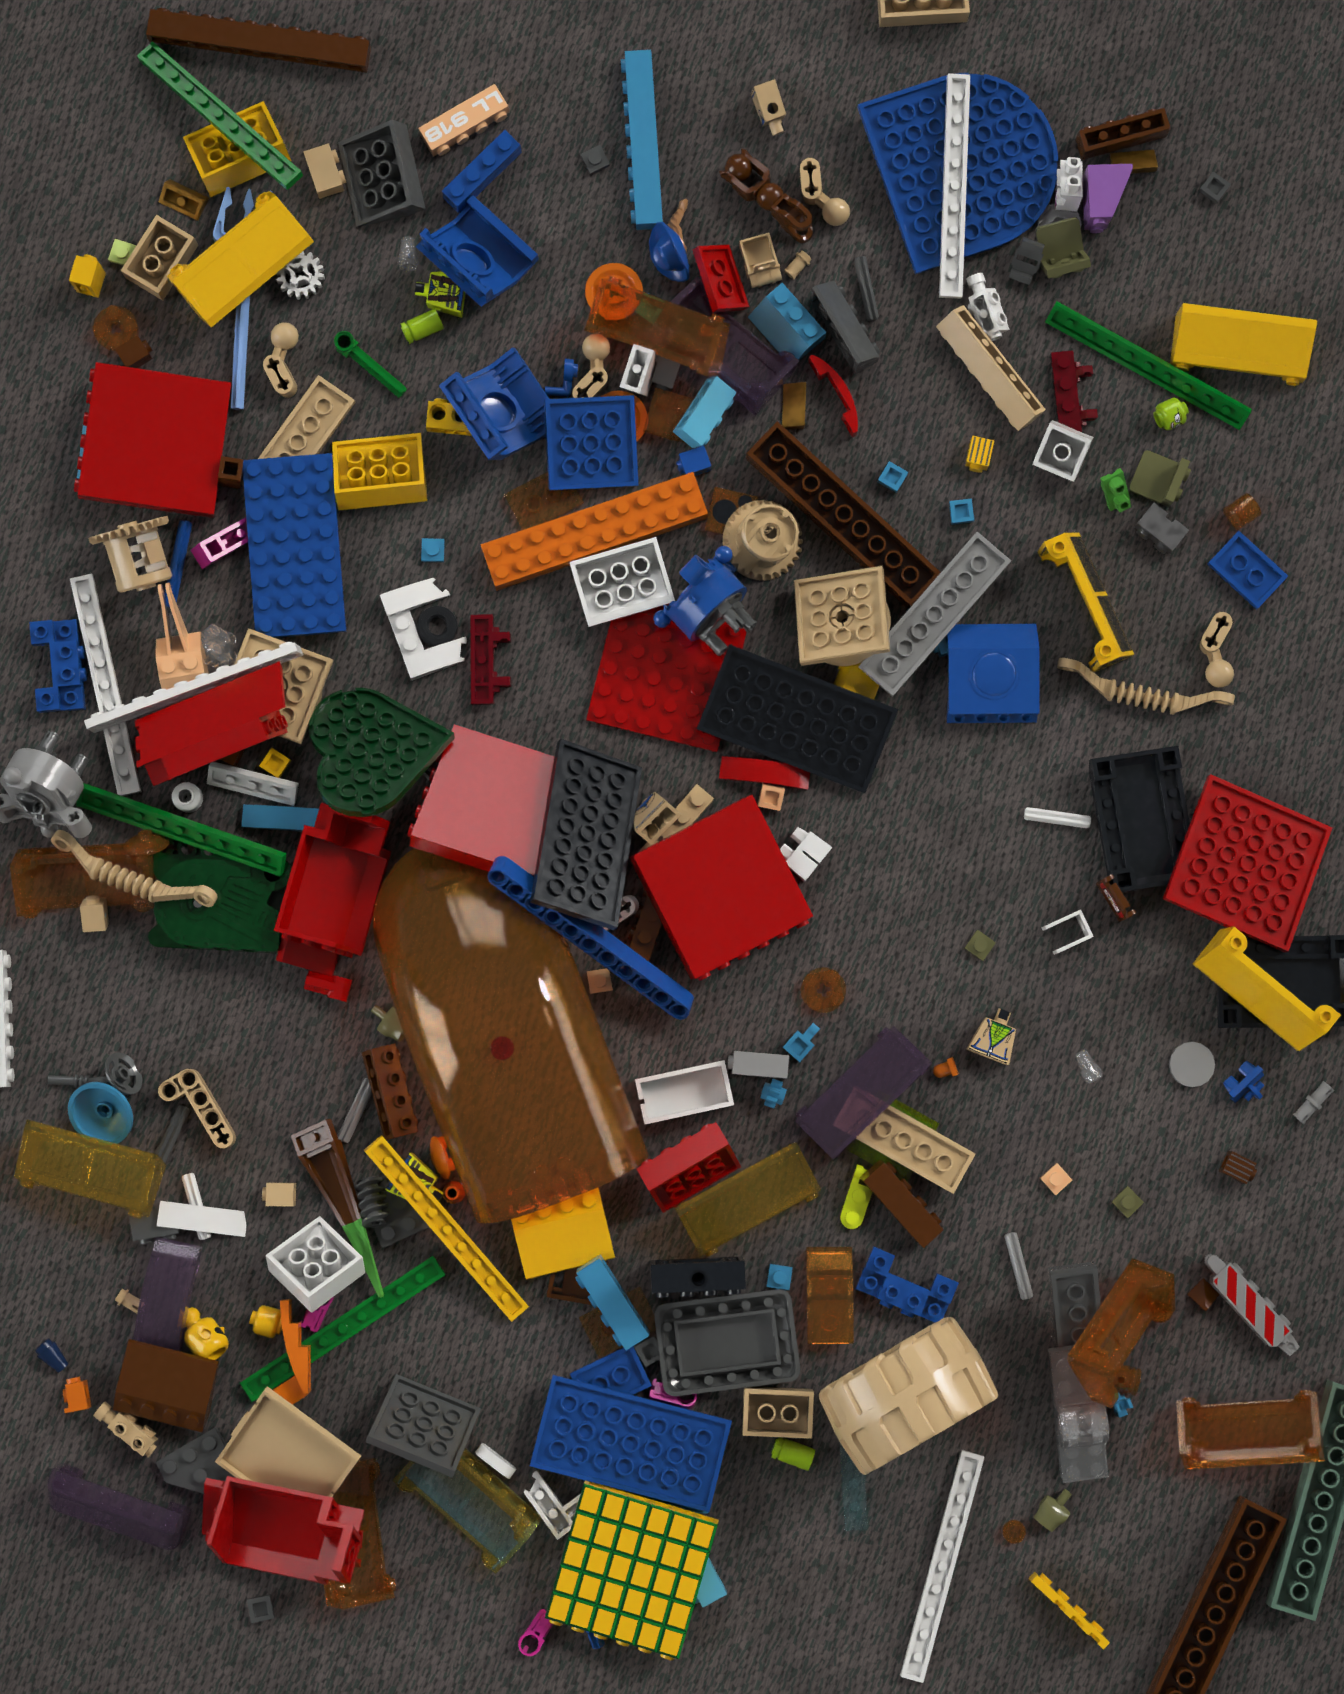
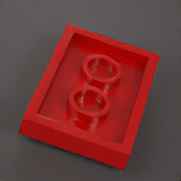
[692,245,750,312]

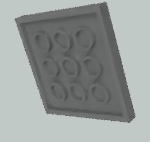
[366,1374,481,1478]

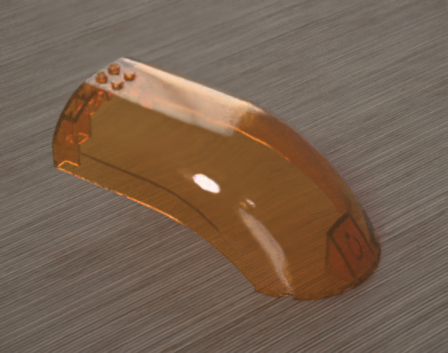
[373,848,649,1223]

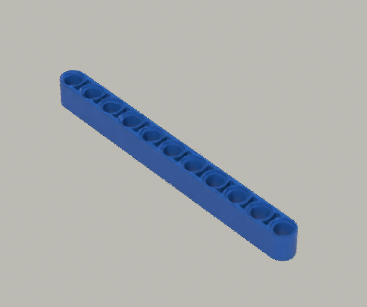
[488,856,694,1020]

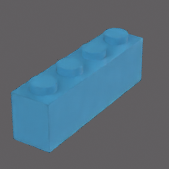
[575,1254,650,1350]

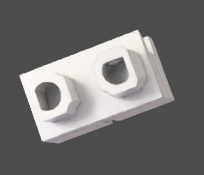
[1055,157,1083,211]
[780,827,832,882]

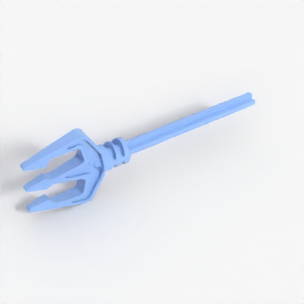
[213,187,272,410]

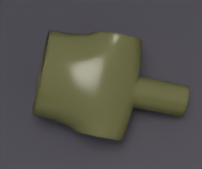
[371,1005,413,1042]
[1033,1489,1072,1532]

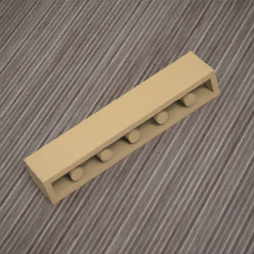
[936,305,1046,431]

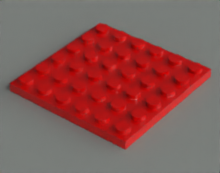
[586,604,747,752]
[1163,774,1332,953]

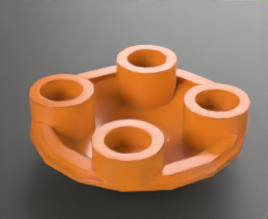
[430,1136,455,1180]

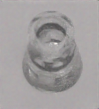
[397,236,419,272]
[1074,1049,1103,1085]

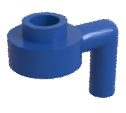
[545,359,578,397]

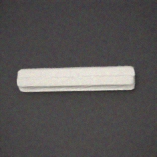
[1024,807,1091,828]
[182,1173,211,1240]

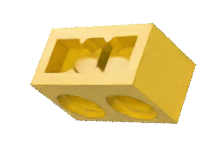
[426,398,472,436]

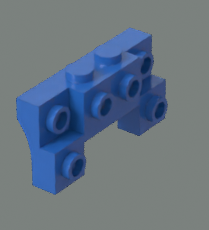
[29,619,87,713]
[855,1246,959,1322]

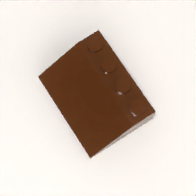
[113,1339,219,1432]

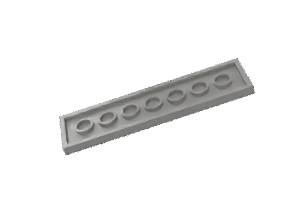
[858,532,1011,697]

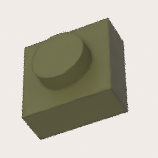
[964,930,996,961]
[1111,1186,1144,1218]

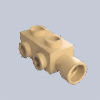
[93,1401,158,1458]

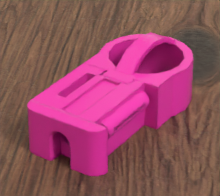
[300,1297,334,1332]
[649,1378,697,1409]
[518,1609,554,1656]

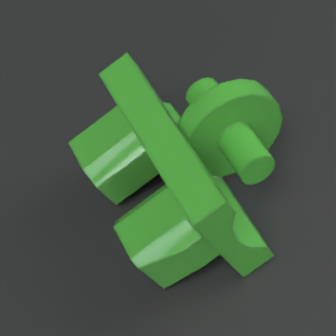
[1100,468,1131,512]

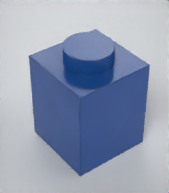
[676,446,712,476]

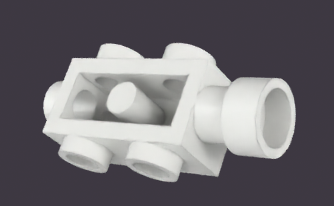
[966,273,1010,341]

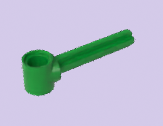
[334,331,407,398]

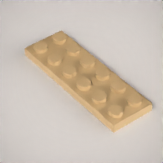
[241,375,356,486]
[833,1086,975,1194]

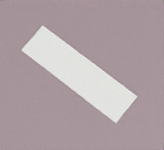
[157,1201,246,1237]

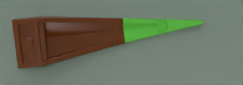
[291,1119,384,1298]

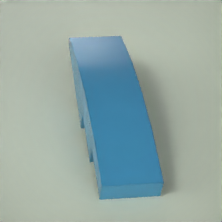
[241,804,319,832]

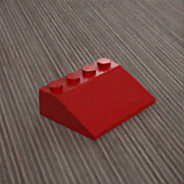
[637,1122,741,1213]

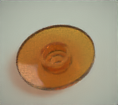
[124,830,170,856]

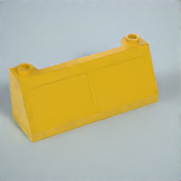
[167,191,314,327]
[1170,303,1317,386]
[1192,927,1341,1051]

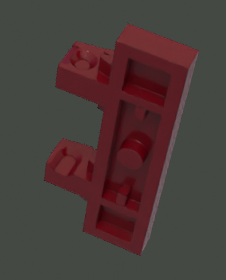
[1050,350,1098,432]
[470,614,511,705]

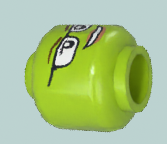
[1153,397,1189,431]

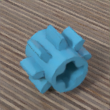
[760,1079,787,1109]

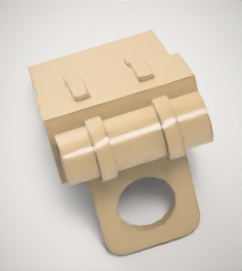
[739,233,782,288]

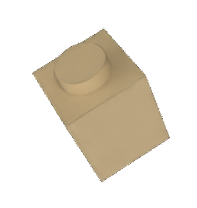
[80,895,109,932]
[262,1182,296,1206]

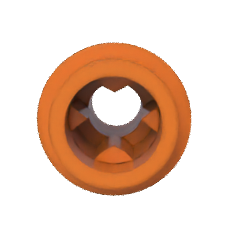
[443,1181,465,1204]

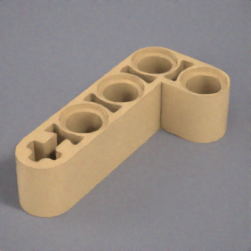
[158,1069,236,1148]

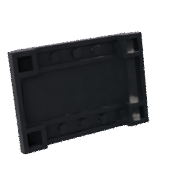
[1089,746,1190,892]
[1216,935,1344,1028]

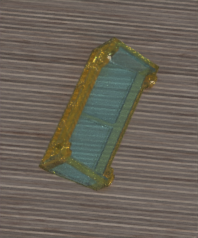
[392,1448,542,1574]

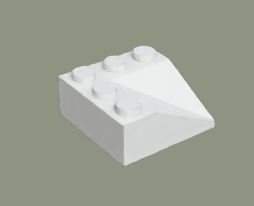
[266,1216,365,1313]

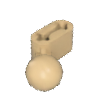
[800,158,850,226]
[263,322,299,398]
[571,333,610,398]
[1200,612,1234,688]

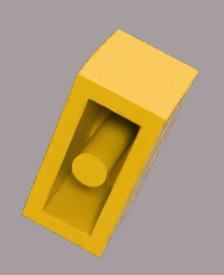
[69,254,106,298]

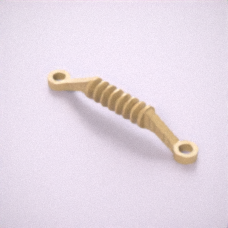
[1057,658,1235,715]
[51,830,218,907]

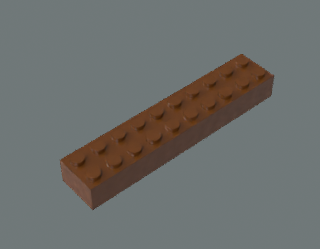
[746,421,941,609]
[1146,1495,1287,1694]

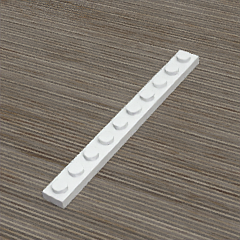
[939,73,970,299]
[70,574,142,796]
[84,642,303,733]
[900,1450,984,1683]

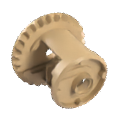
[723,500,803,581]
[88,516,172,593]

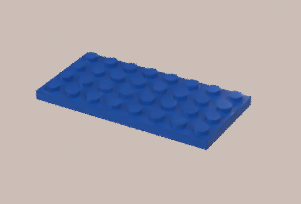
[243,453,347,638]
[530,1375,732,1512]

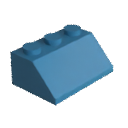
[748,283,826,367]

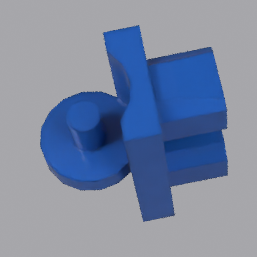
[1223,1061,1264,1103]

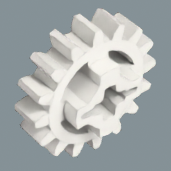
[276,251,325,300]

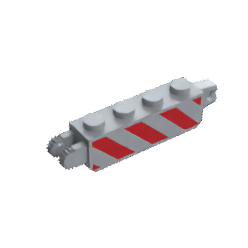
[1204,1254,1300,1356]

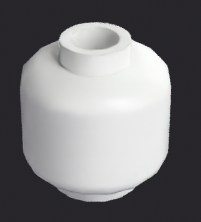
[172,782,203,813]

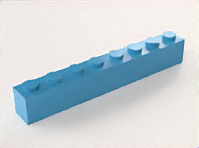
[621,50,663,230]

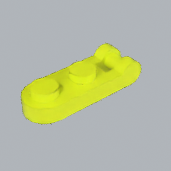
[840,1164,872,1229]

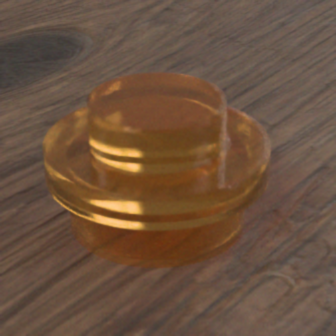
[1002,1520,1026,1544]

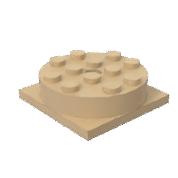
[794,566,891,666]
[234,628,334,744]

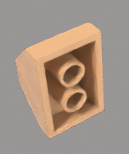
[156,583,209,707]

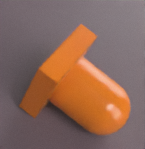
[933,1057,959,1078]

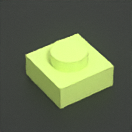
[108,239,136,266]

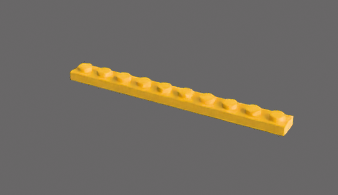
[364,1135,529,1322]

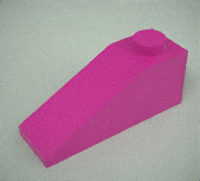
[190,517,248,569]

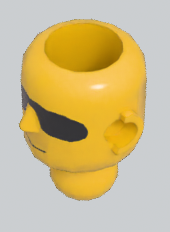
[179,1307,229,1360]

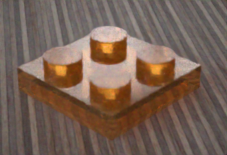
[643,387,694,444]

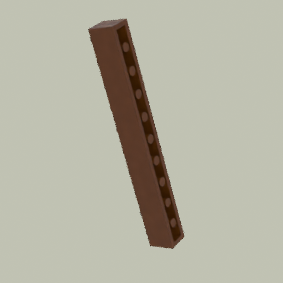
[146,8,371,73]

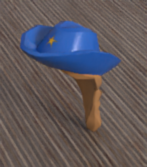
[649,199,690,282]

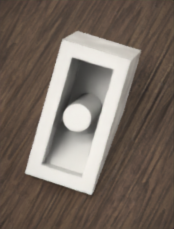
[620,344,655,396]

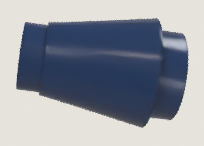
[35,1338,69,1373]

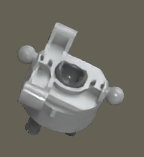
[0,731,92,838]

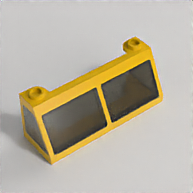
[1037,533,1134,672]

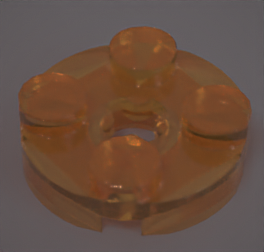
[92,305,138,351]
[801,967,846,1013]

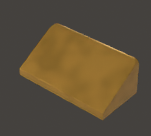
[1110,150,1158,174]
[158,179,209,221]
[782,382,806,429]

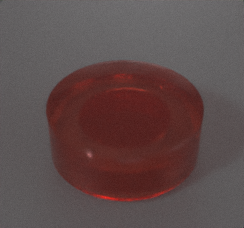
[491,1036,514,1060]

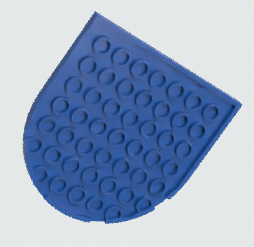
[857,73,1058,275]

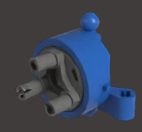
[653,545,758,656]

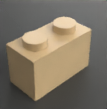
[303,143,347,199]

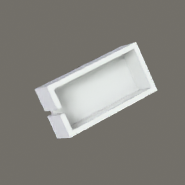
[635,1060,734,1125]

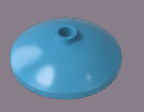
[68,1082,133,1146]

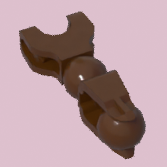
[719,149,813,243]

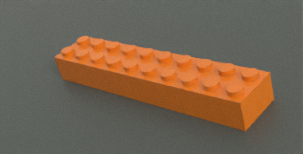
[481,472,708,591]

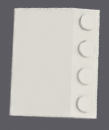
[569,537,675,627]

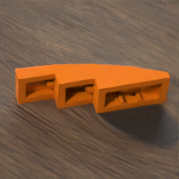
[280,1299,311,1394]

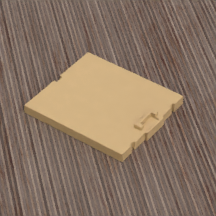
[215,1386,361,1497]

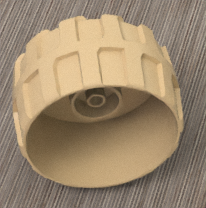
[819,1317,998,1475]

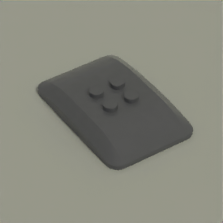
[655,1289,800,1396]

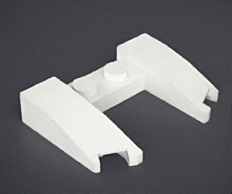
[380,578,467,681]
[524,1470,624,1540]

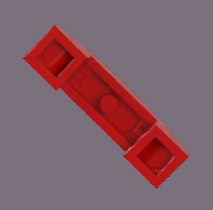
[808,355,858,438]
[719,756,810,790]

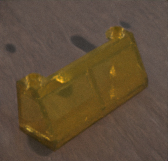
[14,1119,167,1219]
[674,1141,821,1257]

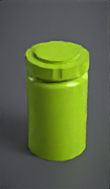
[401,308,444,344]
[771,1437,816,1471]

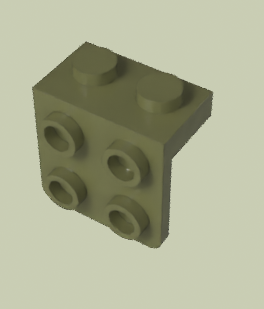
[1035,217,1091,278]
[1129,450,1191,507]

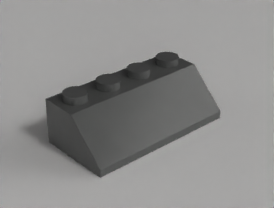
[810,281,880,374]

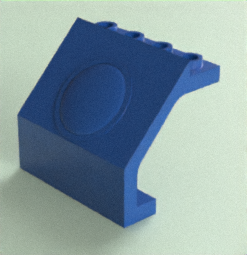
[416,195,539,307]
[439,348,549,460]
[945,624,1040,723]

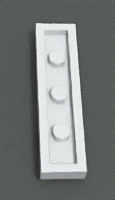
[207,762,299,806]

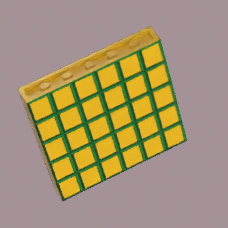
[545,1481,719,1660]

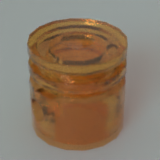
[1223,493,1261,530]
[1108,1362,1141,1396]

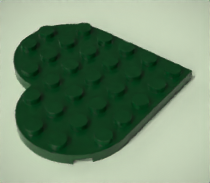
[309,688,455,817]

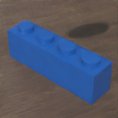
[442,130,522,213]

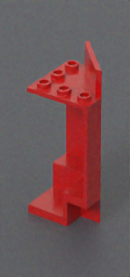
[135,661,288,786]
[274,803,391,976]
[202,1476,364,1585]

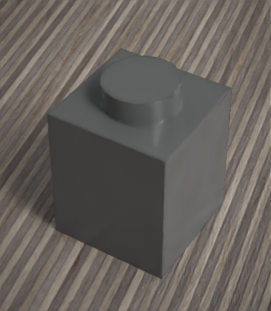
[652,354,683,391]

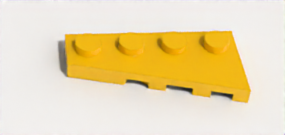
[1029,1572,1110,1650]

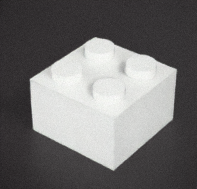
[1032,420,1094,482]

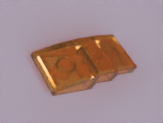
[806,1247,854,1344]

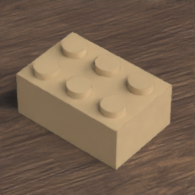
[121,215,198,301]
[742,1387,814,1439]

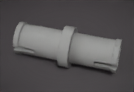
[1293,1081,1334,1124]

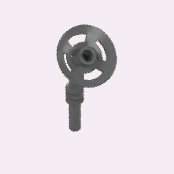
[48,1052,142,1095]

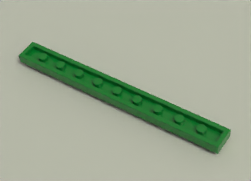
[137,41,303,190]
[1045,301,1252,430]
[76,783,286,876]
[240,1255,446,1402]

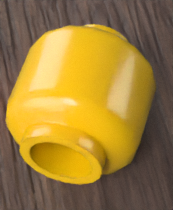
[249,1305,282,1338]

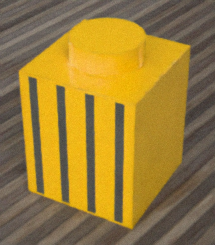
[965,436,994,473]

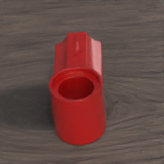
[304,970,352,1002]

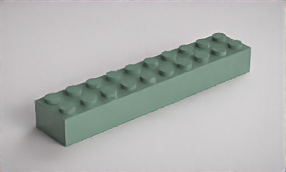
[1265,1380,1344,1621]

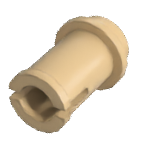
[784,251,811,280]
[115,1289,146,1315]

